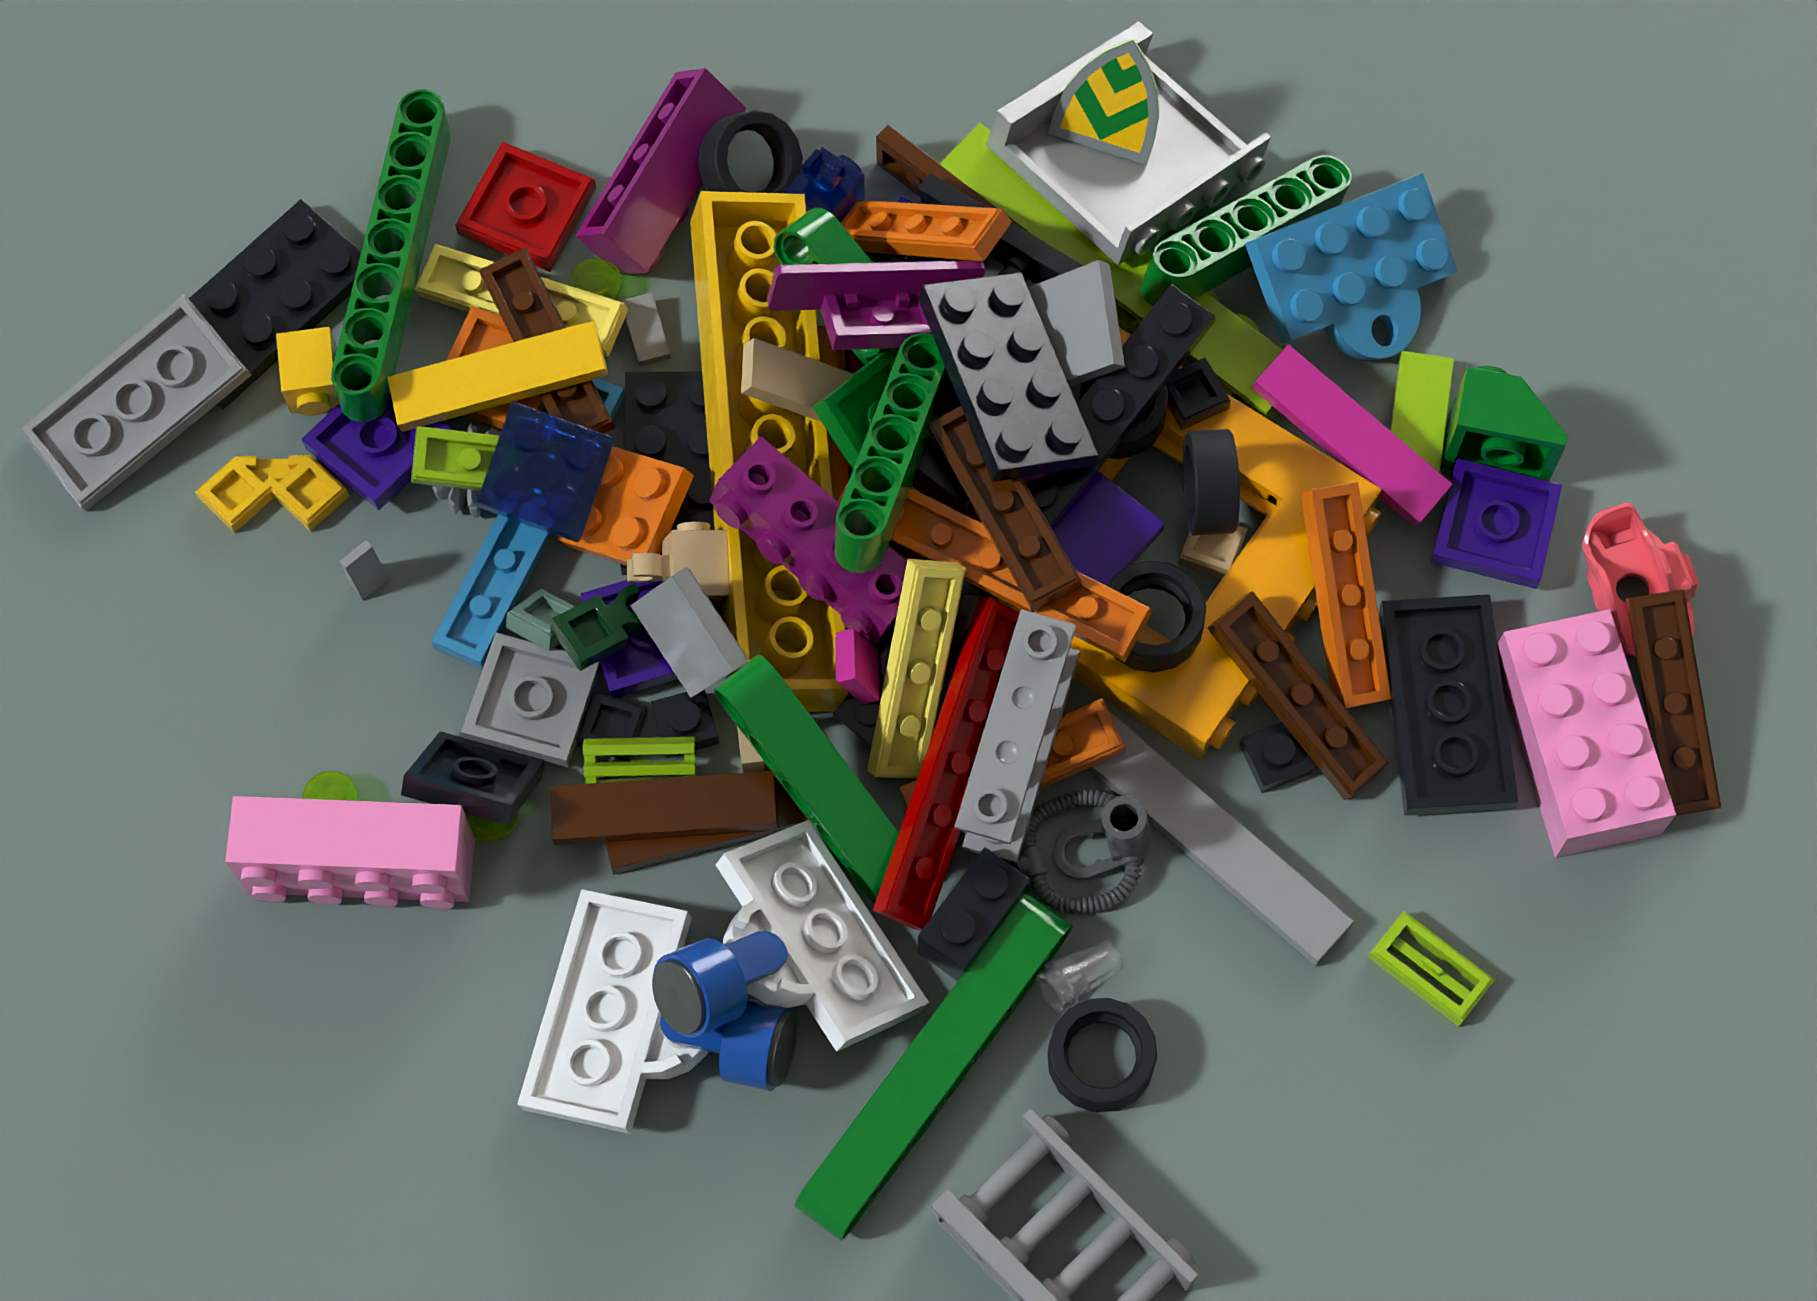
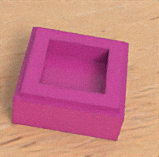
[835,628,880,704]

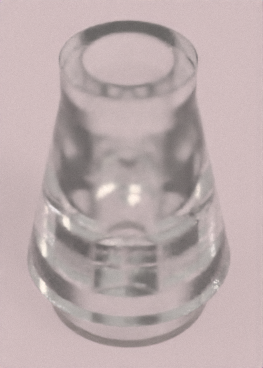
[1036,940,1124,1014]

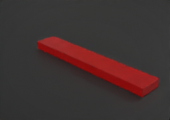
[873,597,1020,931]

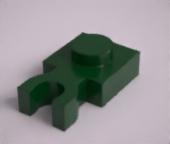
[550,583,646,671]

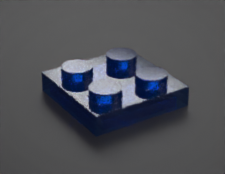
[475,401,615,543]

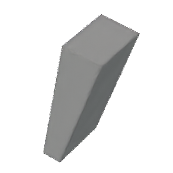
[620,292,671,366]
[339,540,390,601]

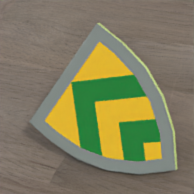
[1047,38,1160,165]

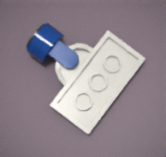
[652,820,929,1052]
[517,889,797,1134]

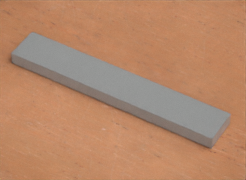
[1088,709,1354,966]

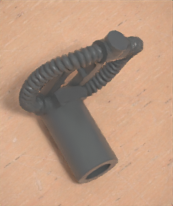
[1018,789,1152,914]

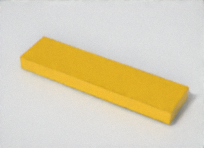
[387,320,609,432]

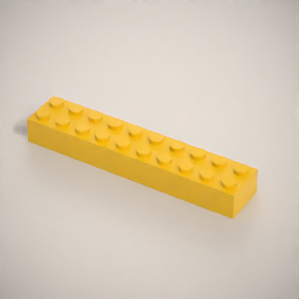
[690,191,849,712]

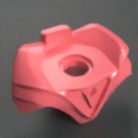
[1582,503,1699,659]

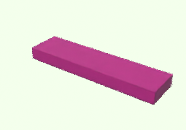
[1251,344,1453,527]

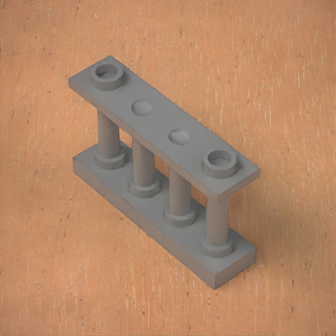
[954,609,1080,865]
[931,1108,1198,1301]

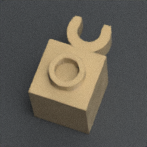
[627,522,729,606]

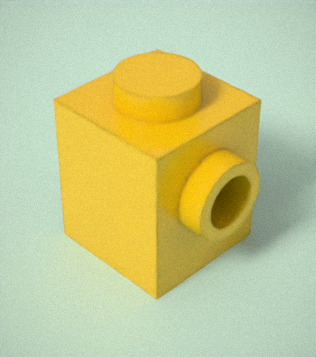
[276,327,339,416]

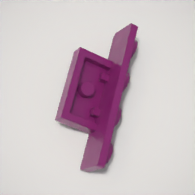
[767,261,986,350]

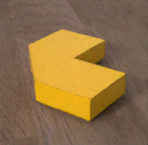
[195,455,350,533]

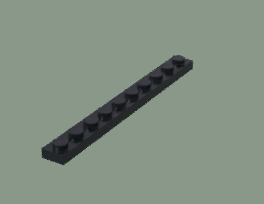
[833,284,1216,746]

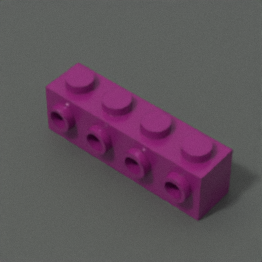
[575,68,746,274]
[709,436,907,645]

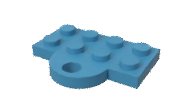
[1245,173,1458,361]

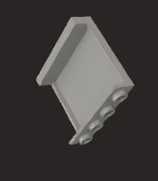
[986,21,1271,265]

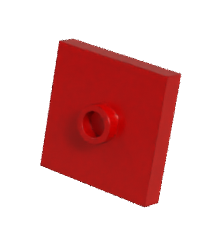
[455,141,597,272]

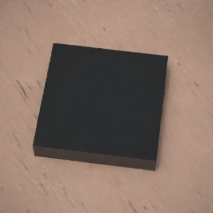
[401,731,544,825]

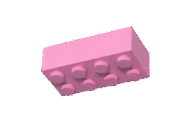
[1497,609,1676,858]
[225,796,475,909]

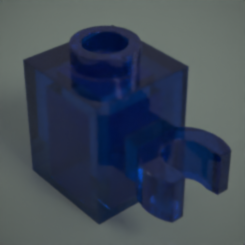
[785,147,865,223]

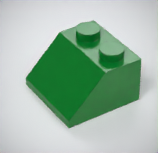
[1441,366,1568,481]

